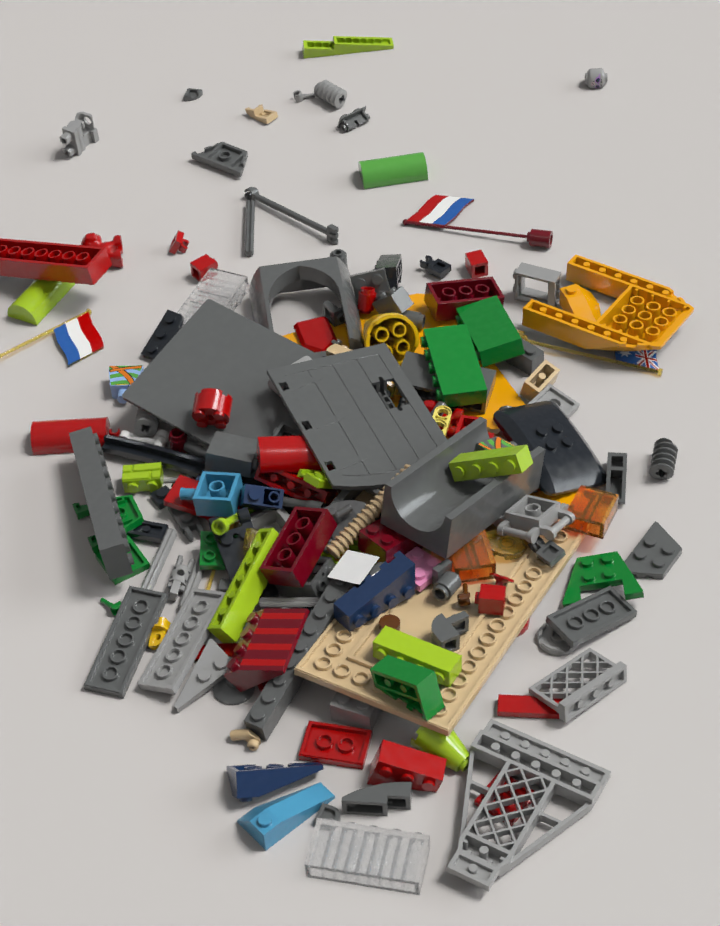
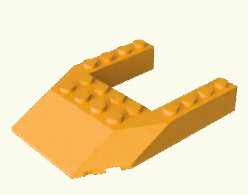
[522,254,694,351]

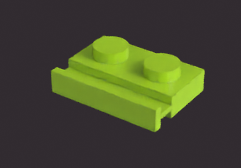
[297,469,333,489]

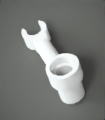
[119,430,170,447]

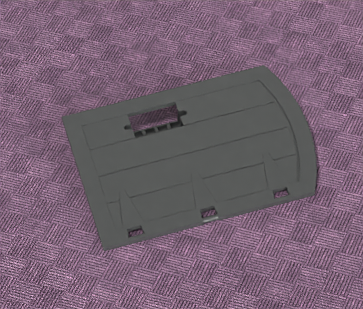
[267,343,447,490]

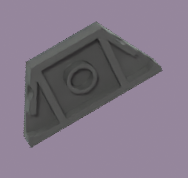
[191,142,248,177]
[624,521,682,580]

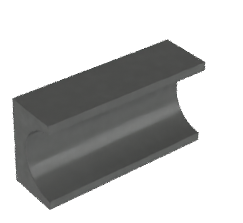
[380,417,545,559]

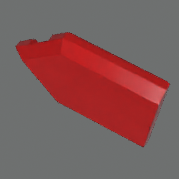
[293,316,337,352]

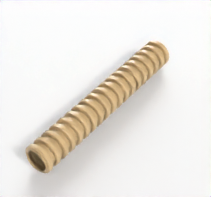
[326,464,411,559]

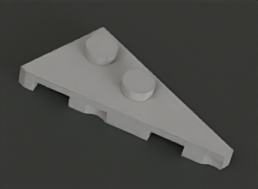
[174,638,231,713]

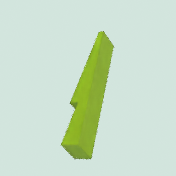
[302,36,394,59]

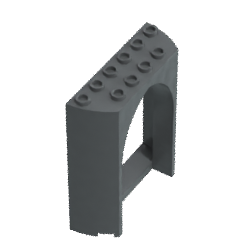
[249,256,365,357]

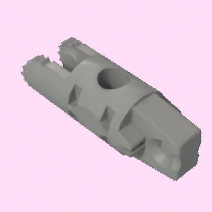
[167,555,195,601]

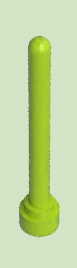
[211,509,257,535]

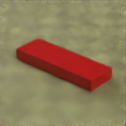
[497,694,563,719]

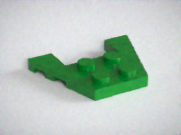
[72,495,144,553]
[562,551,644,608]

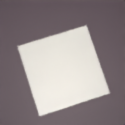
[327,550,380,585]

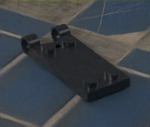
[208,507,279,604]

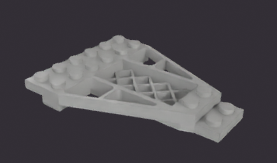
[447,719,611,892]

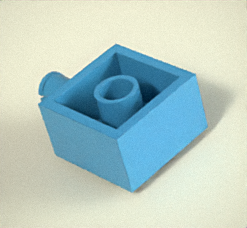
[179,471,243,517]

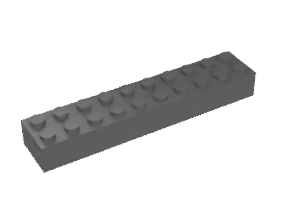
[69,426,135,580]

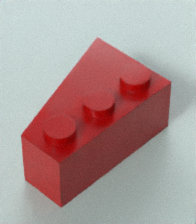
[367,739,447,792]

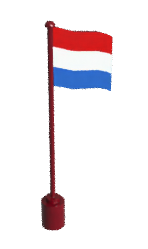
[402,195,553,248]

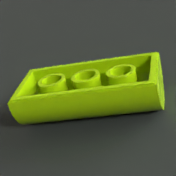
[7,279,75,325]

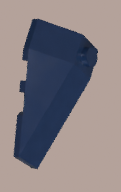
[227,762,324,802]

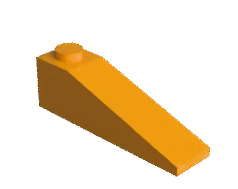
[559,284,601,322]

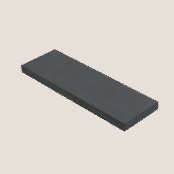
[84,586,168,699]

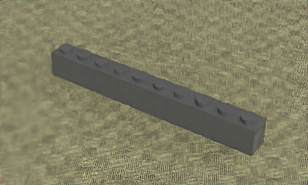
[244,578,362,741]

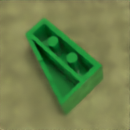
[370,655,445,721]

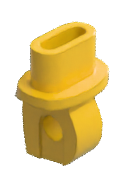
[148,617,171,650]

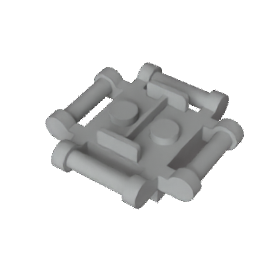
[493,494,575,544]

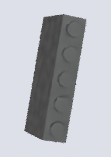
[394,351,496,414]

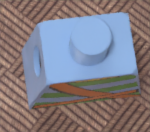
[109,365,144,404]

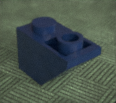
[239,484,284,511]

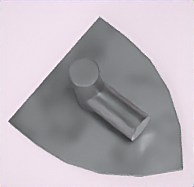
[324,500,366,540]

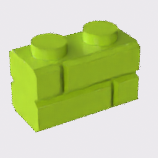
[122,462,164,493]

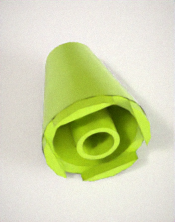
[410,726,470,772]

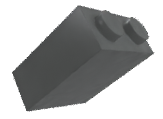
[205,431,258,478]

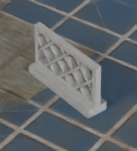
[529,648,627,723]

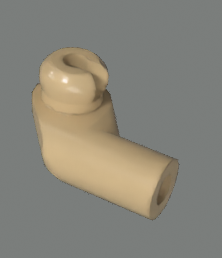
[230,728,261,751]

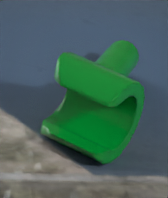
[100,598,121,616]

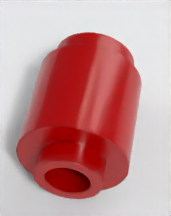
[357,286,376,314]

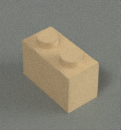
[520,359,560,401]

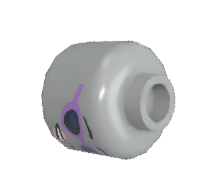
[585,68,608,89]

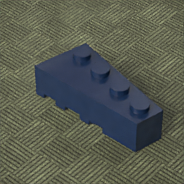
[333,551,415,632]

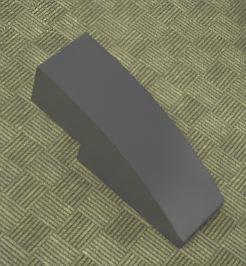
[605,452,627,504]
[341,782,412,816]

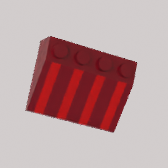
[224,608,310,692]

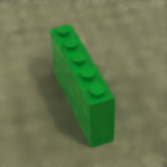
[455,295,525,367]
[420,324,487,407]

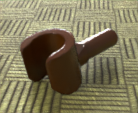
[457,583,471,607]

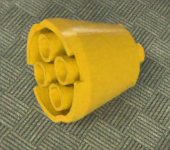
[363,313,419,366]

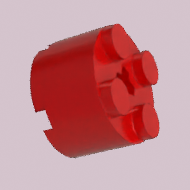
[192,388,233,429]

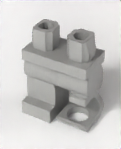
[60,112,99,157]

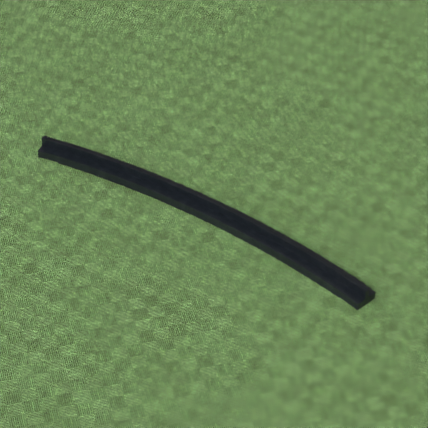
[102,435,359,537]

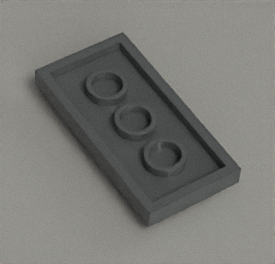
[546,586,637,648]

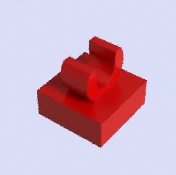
[169,230,189,255]

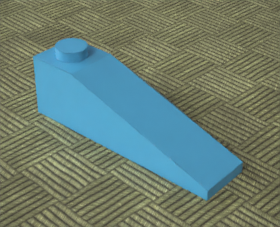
[237,782,335,850]

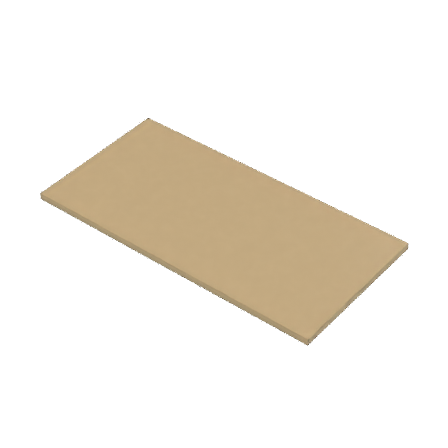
[294,510,595,737]

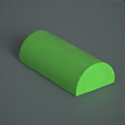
[358,152,428,189]

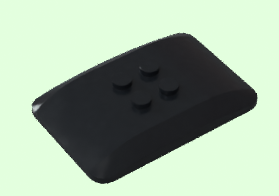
[493,401,607,496]

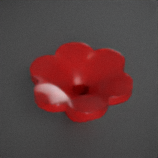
[489,573,514,586]

